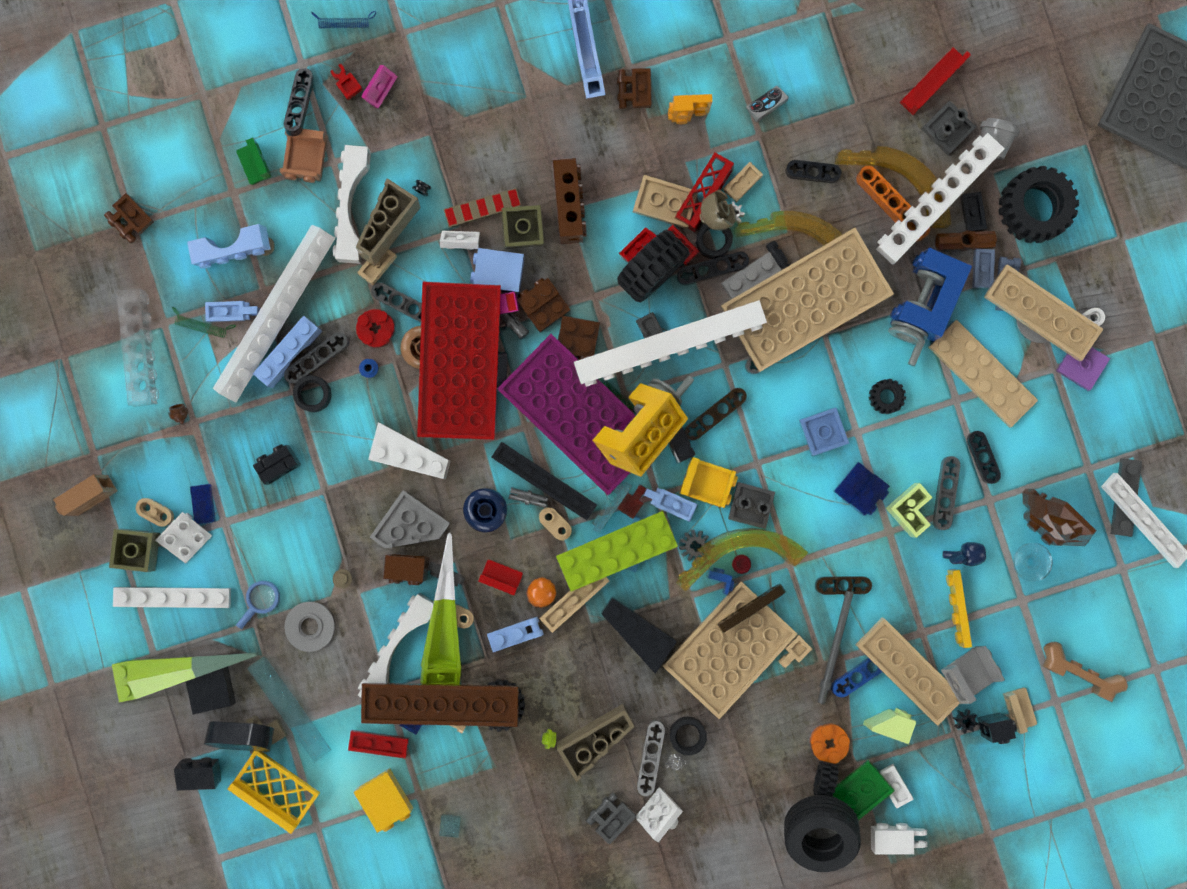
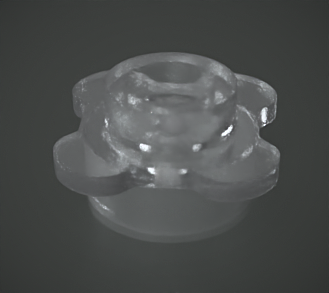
[665,754,688,771]

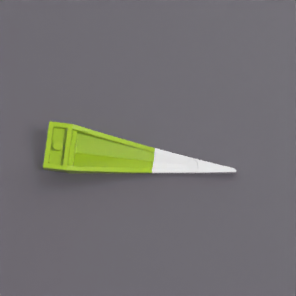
[420,533,461,685]

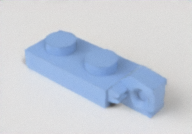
[205,301,260,322]
[643,488,698,522]

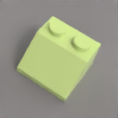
[863,708,916,744]

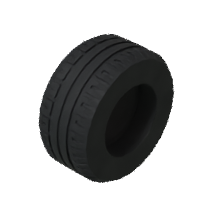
[784,795,861,872]

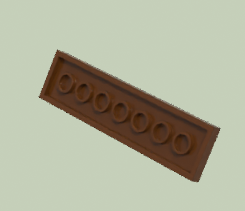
[361,683,519,727]

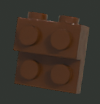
[517,278,571,332]
[558,316,600,360]

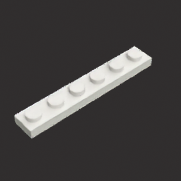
[1101,473,1187,568]
[113,587,231,608]

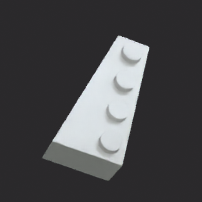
[368,422,451,479]

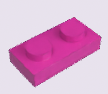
[361,65,398,109]

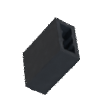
[185,666,236,715]

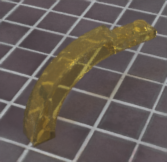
[835,146,951,229]
[734,211,843,246]
[676,528,808,591]

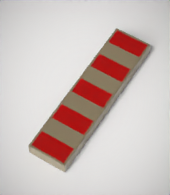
[443,188,521,228]

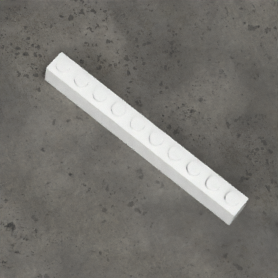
[213,225,335,403]
[574,300,767,387]

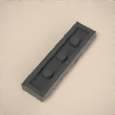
[1110,458,1142,537]

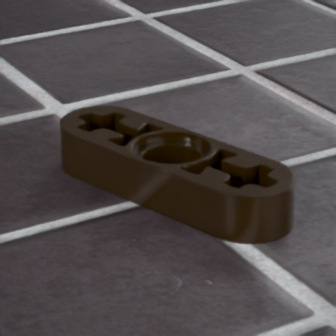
[815,576,872,595]

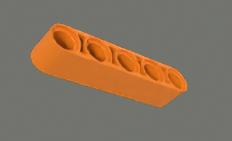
[856,166,930,242]

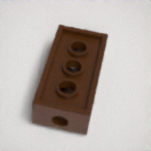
[553,158,587,244]

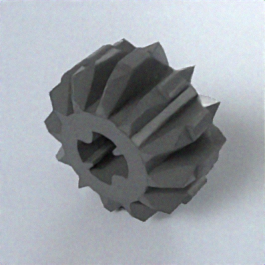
[679,530,712,562]

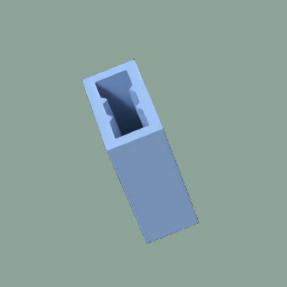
[470,248,525,295]

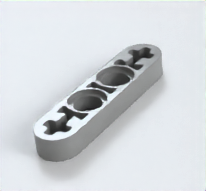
[637,720,665,796]

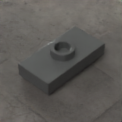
[636,312,663,338]

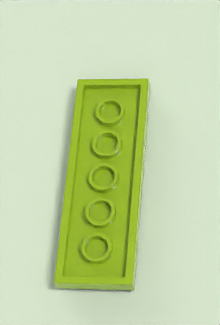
[556,511,678,592]

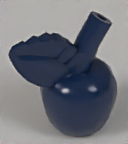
[943,542,986,566]

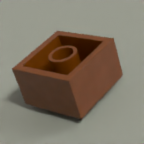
[383,554,429,585]

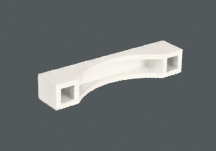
[333,145,371,264]
[358,593,434,697]

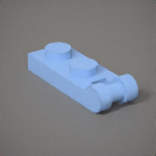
[487,616,544,652]

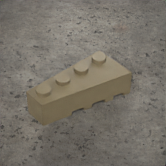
[356,178,421,266]
[556,704,635,782]

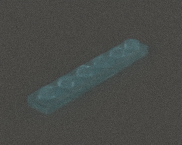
[247,656,331,762]

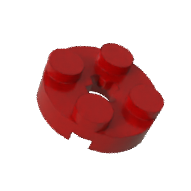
[356,309,395,348]

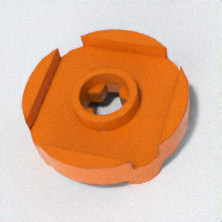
[810,723,850,764]

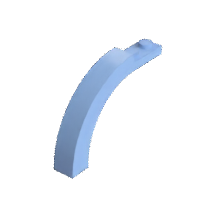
[568,0,605,99]

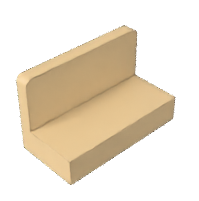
[1003,687,1037,734]

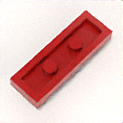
[348,730,409,759]

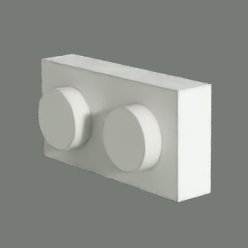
[440,231,480,250]
[879,764,914,809]

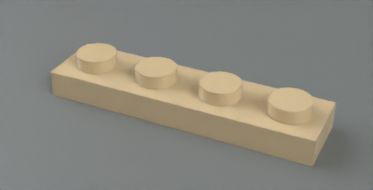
[539,577,609,633]

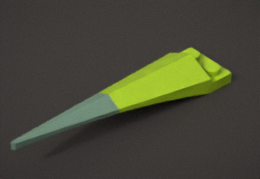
[112,653,258,702]

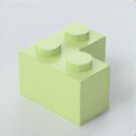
[886,483,933,538]

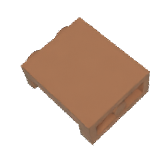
[280,127,327,183]

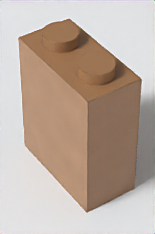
[53,474,118,516]

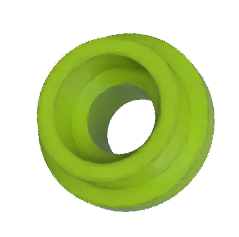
[542,729,556,749]

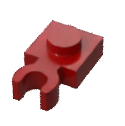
[330,64,363,100]

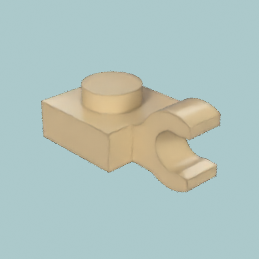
[778,635,812,668]

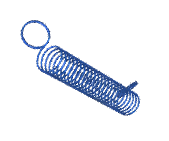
[311,11,376,29]

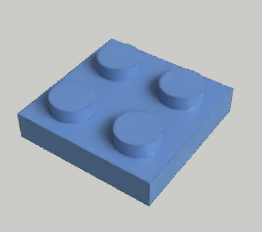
[799,407,849,456]

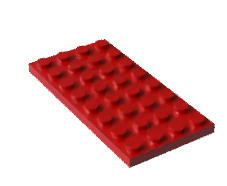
[417,282,501,440]

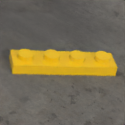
[946,569,972,648]

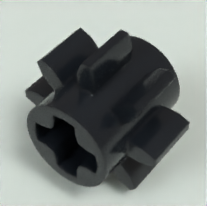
[953,708,979,734]

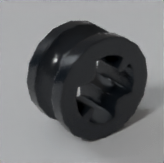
[412,180,431,196]

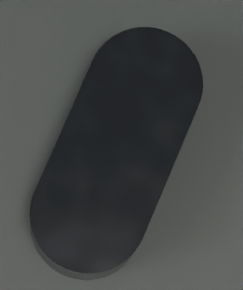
[204,721,275,752]

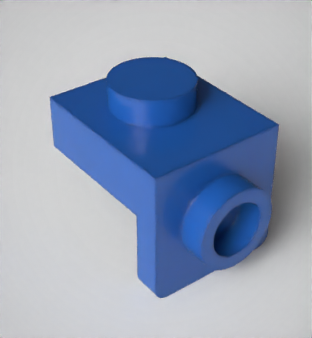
[706,567,734,595]

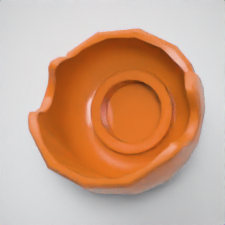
[527,577,556,608]

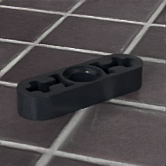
[785,160,842,183]
[967,431,1001,484]

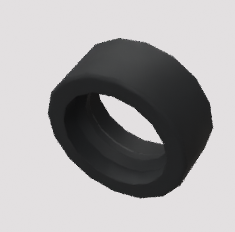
[696,224,733,259]
[293,375,332,412]
[670,717,707,755]

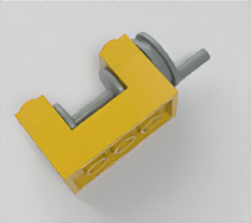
[592,376,694,477]

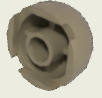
[700,190,736,231]

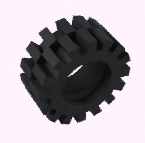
[868,379,906,414]
[813,761,839,797]

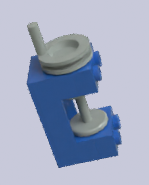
[888,248,972,366]

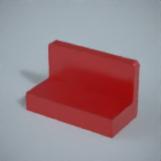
[478,559,523,595]

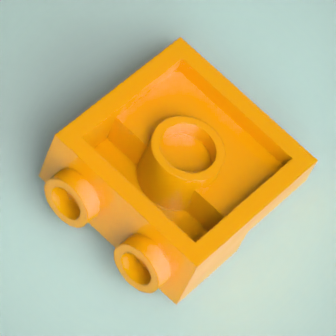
[668,94,713,125]

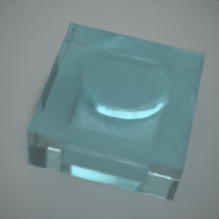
[439,815,461,838]

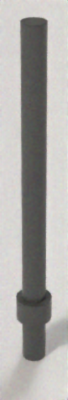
[818,590,854,704]

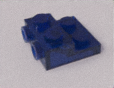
[833,462,890,516]

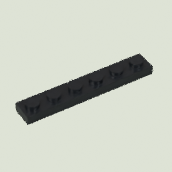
[491,441,597,521]

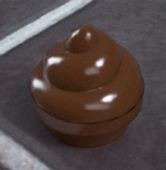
[168,404,188,424]

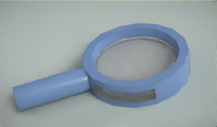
[236,581,280,629]

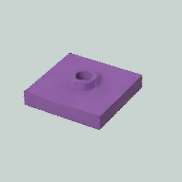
[1056,347,1110,391]

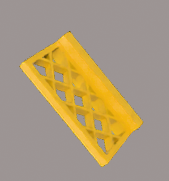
[227,751,320,834]

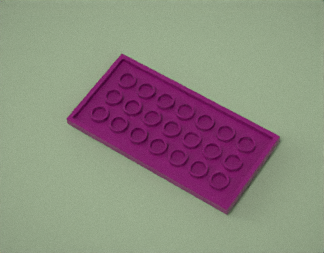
[497,334,636,496]

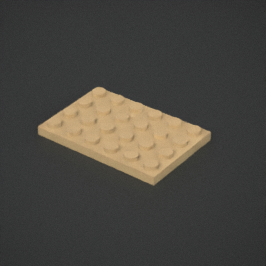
[662,581,797,719]

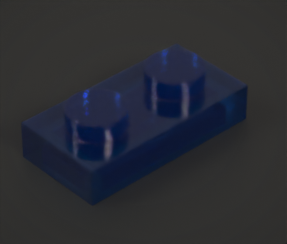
[190,484,216,524]

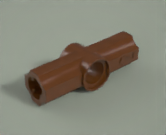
[935,230,997,251]

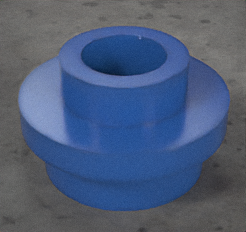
[359,359,379,378]

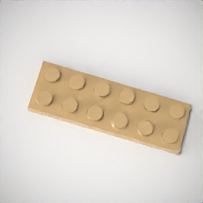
[984,264,1103,362]
[928,320,1038,428]
[855,617,960,726]

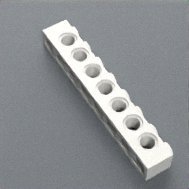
[876,133,1005,265]

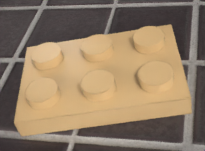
[633,175,698,229]

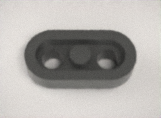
[428,561,465,587]

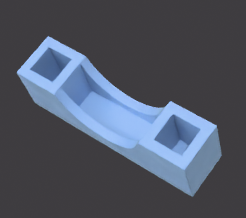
[187,224,271,269]
[253,316,322,388]

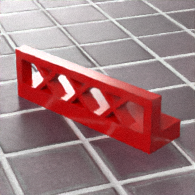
[900,47,971,115]
[675,152,734,233]

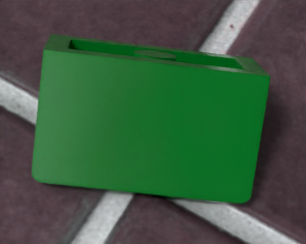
[236,137,272,185]

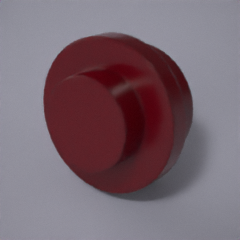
[732,555,751,574]

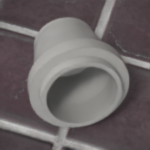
[979,118,1020,160]

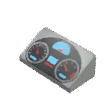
[746,86,789,123]

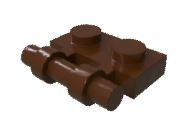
[617,68,651,109]
[104,193,154,243]

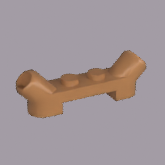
[1042,642,1128,702]

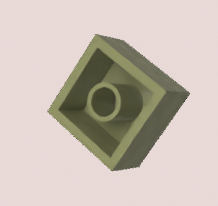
[501,205,544,249]
[109,528,160,572]

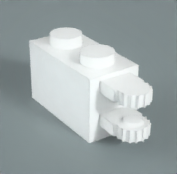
[871,823,927,854]

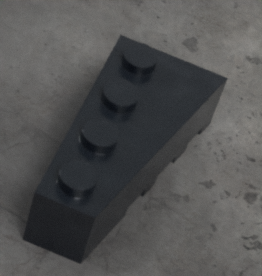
[601,597,677,674]

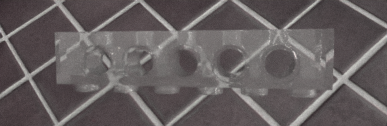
[116,288,159,407]

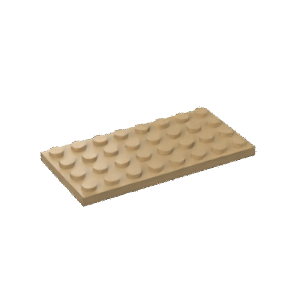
[721,228,894,372]

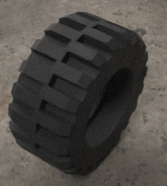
[998,166,1079,243]
[617,230,690,303]

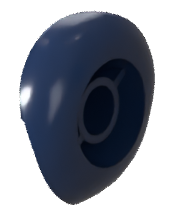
[463,488,507,532]

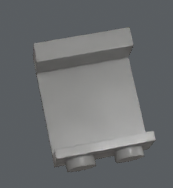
[941,646,1005,704]

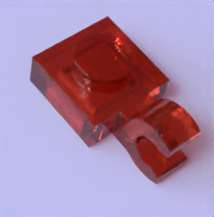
[617,484,646,519]

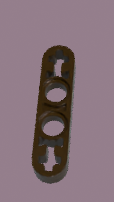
[684,388,747,441]
[717,583,786,633]

